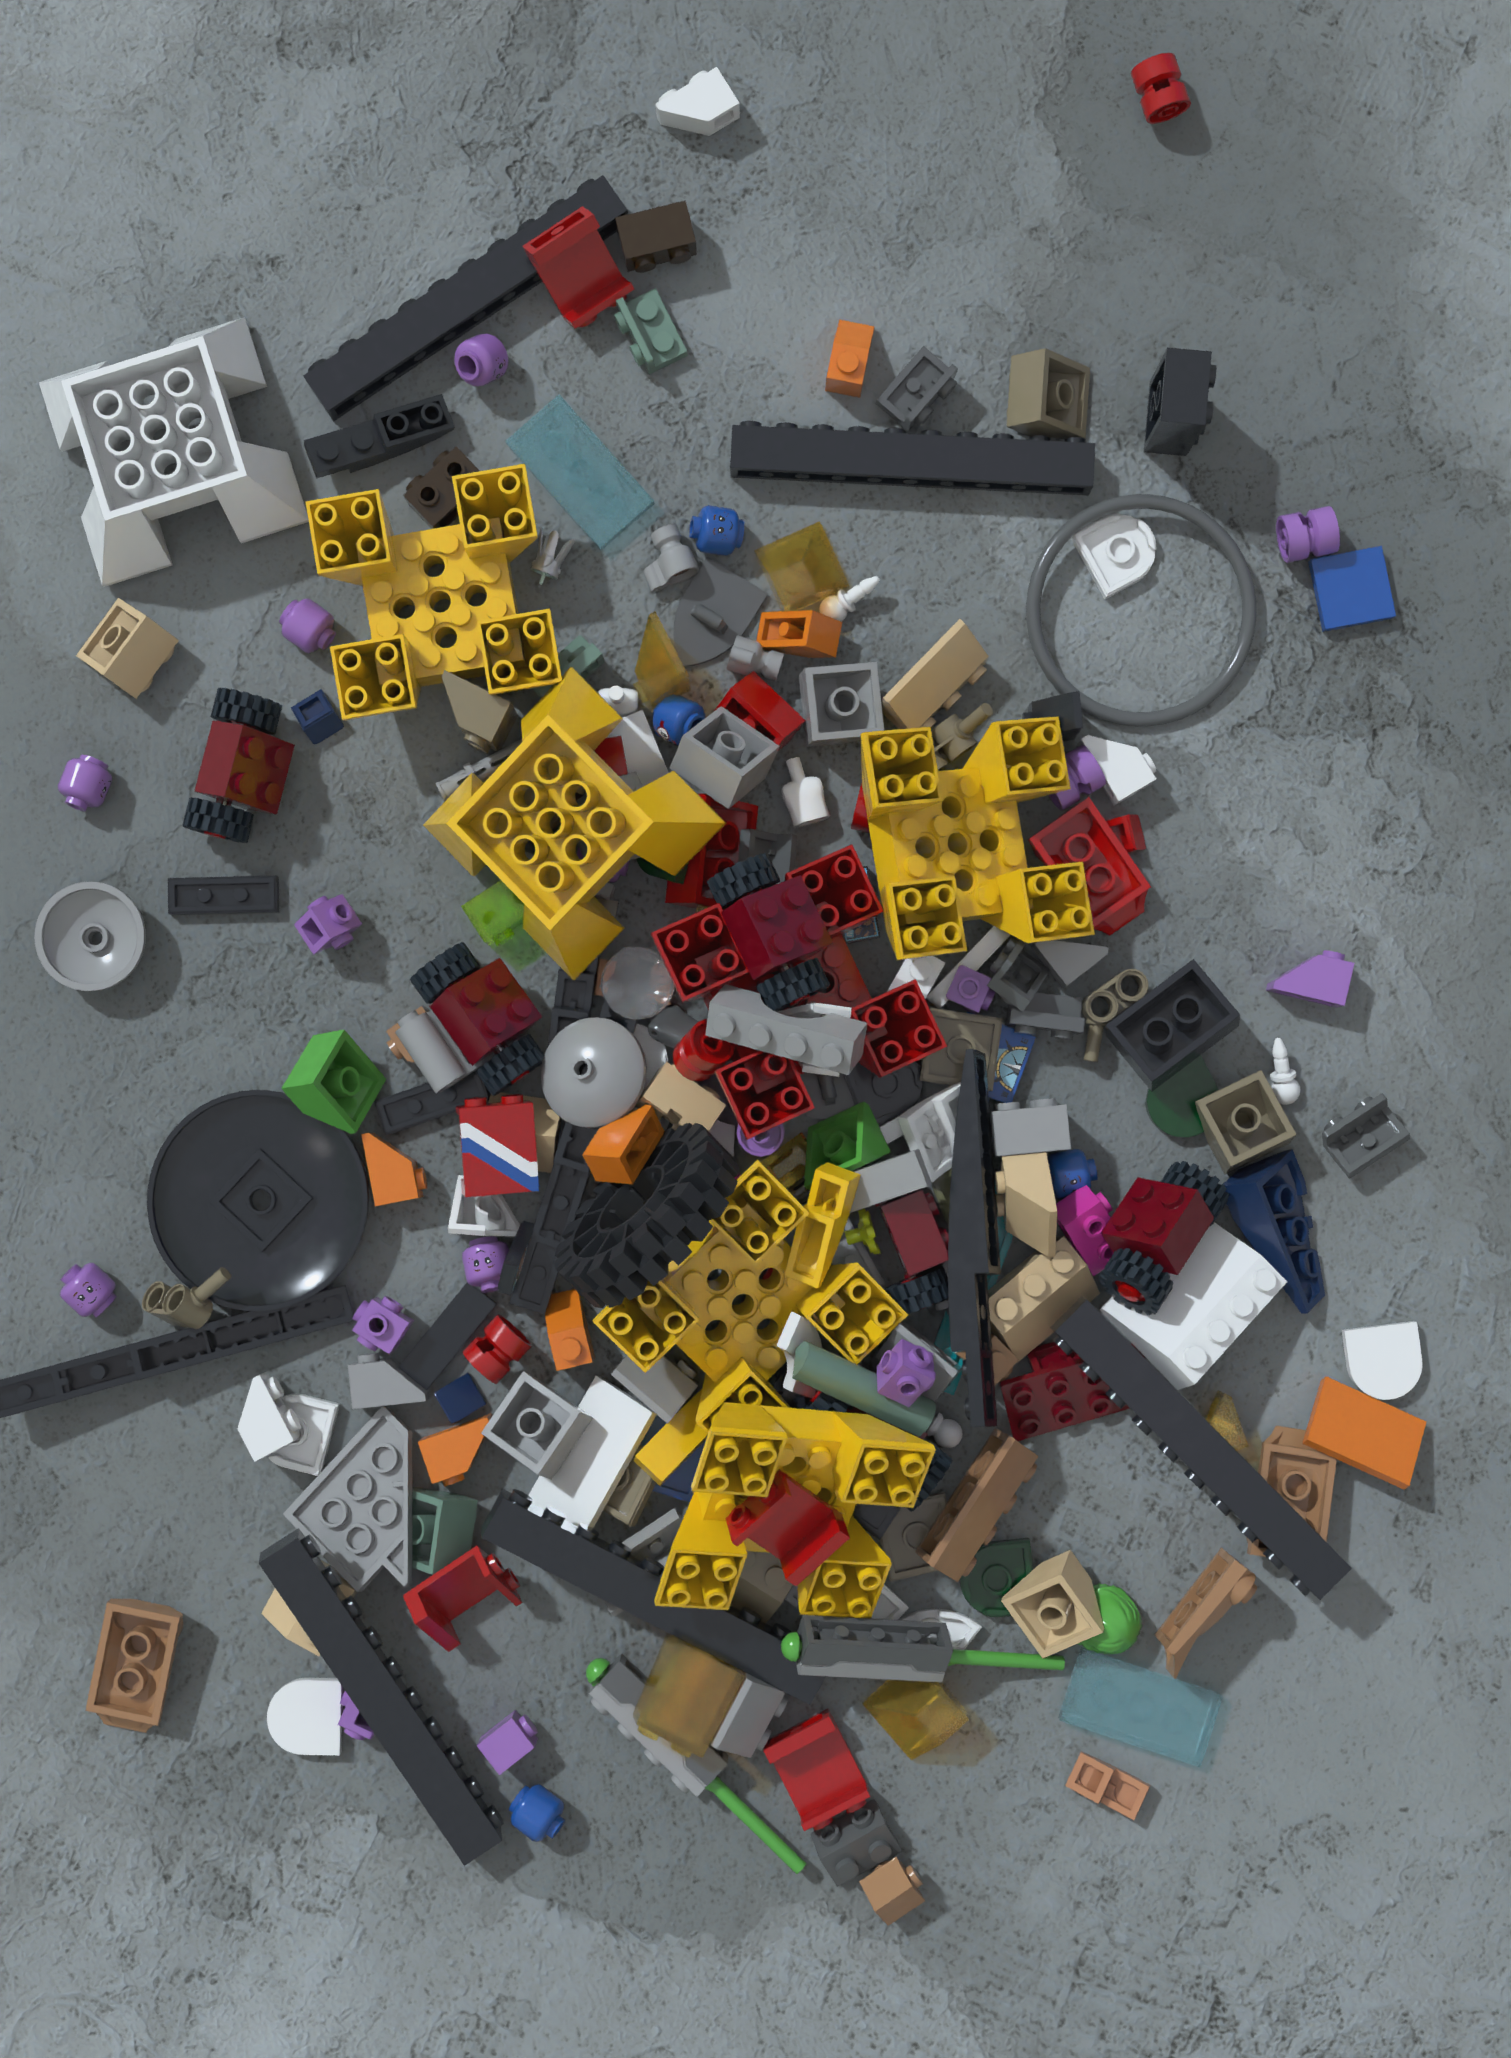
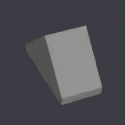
[1031,940,1109,988]

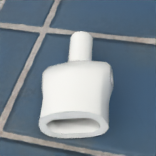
[598,686,639,718]
[781,757,830,828]

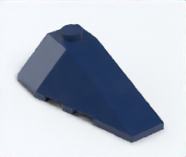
[1223,1149,1325,1314]

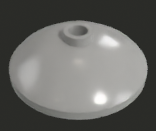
[34,882,146,992]
[541,1017,647,1128]

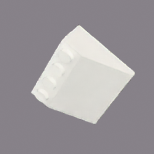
[1100,1222,1287,1390]

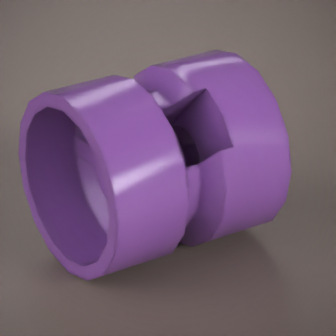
[1276,506,1340,563]
[1048,744,1106,811]
[737,1123,785,1157]

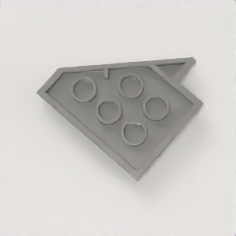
[283,1406,412,1592]

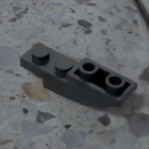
[304,394,455,479]

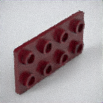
[1000,1342,1146,1441]

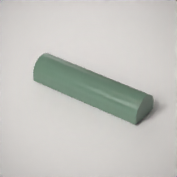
[792,1341,936,1437]

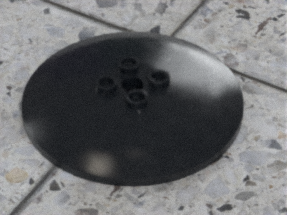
[147,1090,369,1311]

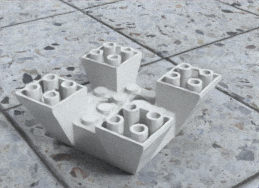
[39,317,309,587]

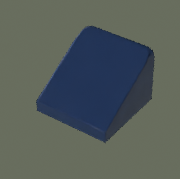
[291,689,344,744]
[434,1372,487,1425]

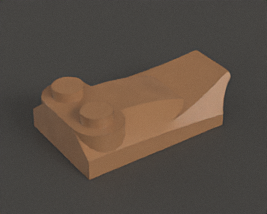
[1246,1426,1337,1557]
[1155,1547,1257,1679]
[85,1599,183,1733]

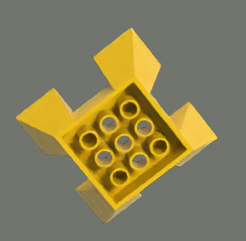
[305,464,562,721]
[423,667,726,980]
[861,716,1095,960]
[592,1160,908,1434]
[654,1402,936,1619]

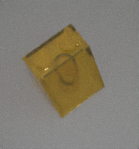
[633,1633,745,1758]

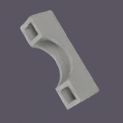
[705,984,867,1075]

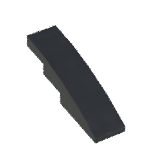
[547,956,599,1074]

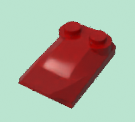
[1027,797,1151,936]

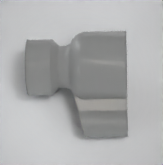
[643,524,700,593]
[727,635,784,682]

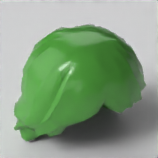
[1078,1583,1142,1654]

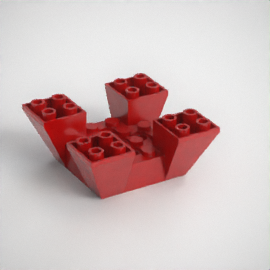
[651,844,947,1140]

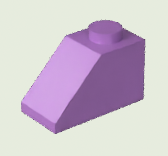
[1266,950,1355,1008]

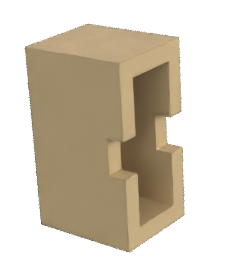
[635,1062,726,1131]

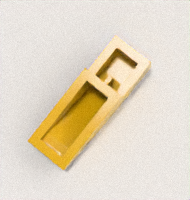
[784,1162,861,1288]
[633,1389,708,1486]

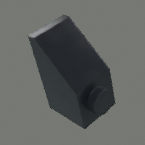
[1022,691,1083,741]

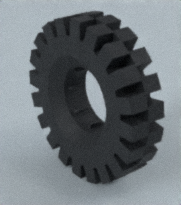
[554,1123,739,1308]

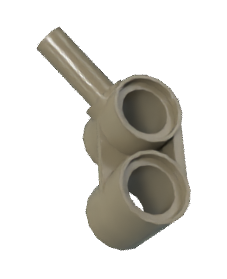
[931,703,993,771]
[1081,969,1148,1062]
[142,1267,231,1329]

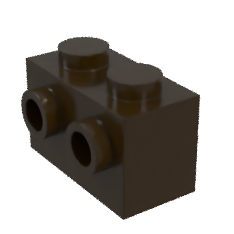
[615,200,697,273]
[403,446,480,529]

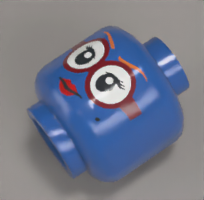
[653,694,706,746]

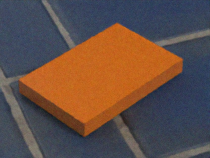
[1302,1376,1426,1490]

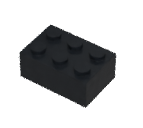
[1143,347,1217,456]
[1106,959,1240,1092]

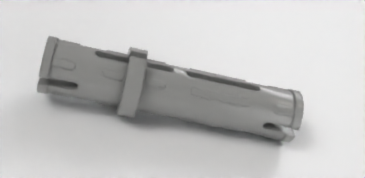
[435,739,522,801]

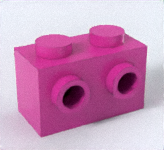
[1056,1185,1113,1276]

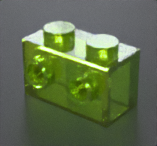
[461,880,524,946]

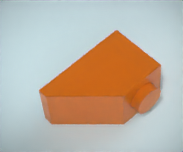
[825,319,875,398]
[756,610,842,658]
[582,1105,665,1184]
[361,1133,427,1206]
[545,1289,596,1371]
[418,1413,492,1487]

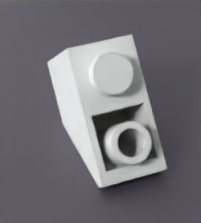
[655,67,740,136]
[237,1372,301,1462]

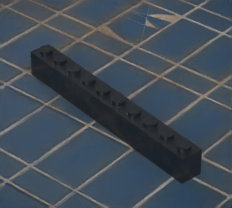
[303,175,628,422]
[730,421,1095,496]
[1050,1296,1352,1600]
[481,1489,826,1705]
[259,1528,504,1866]

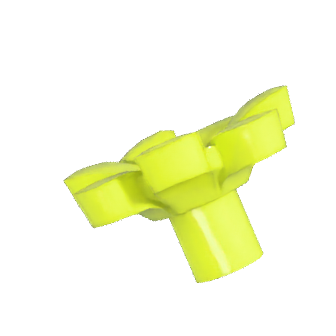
[844,1208,881,1254]

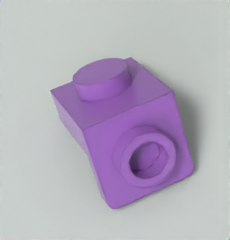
[946,965,995,1015]
[337,1691,375,1740]

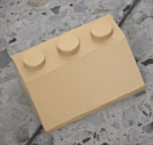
[881,619,989,729]
[988,1236,1100,1363]

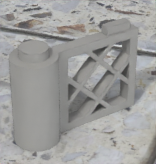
[395,1010,521,1094]

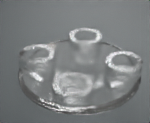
[601,946,675,1020]

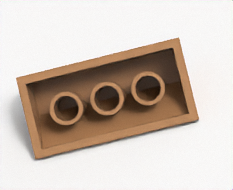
[915,1428,1038,1582]

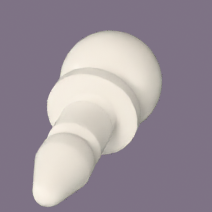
[819,576,880,622]
[1270,1038,1300,1105]
[927,1413,963,1448]

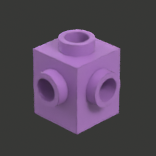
[294,894,362,955]
[352,1296,414,1354]
[877,1339,936,1407]

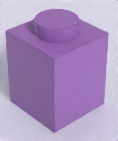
[477,1710,538,1775]

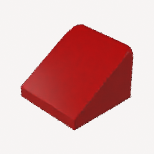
[594,735,628,776]
[1106,814,1146,854]

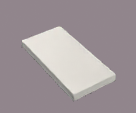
[529,1376,657,1528]

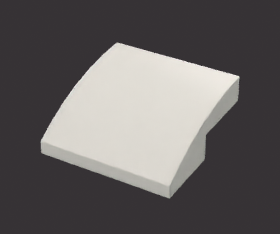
[606,710,669,786]
[897,1082,961,1182]

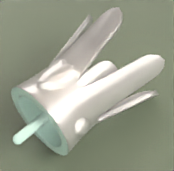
[531,527,575,585]

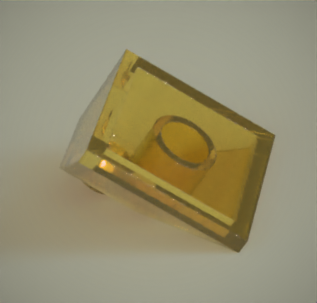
[754,521,849,611]
[632,612,691,710]
[862,1680,969,1760]

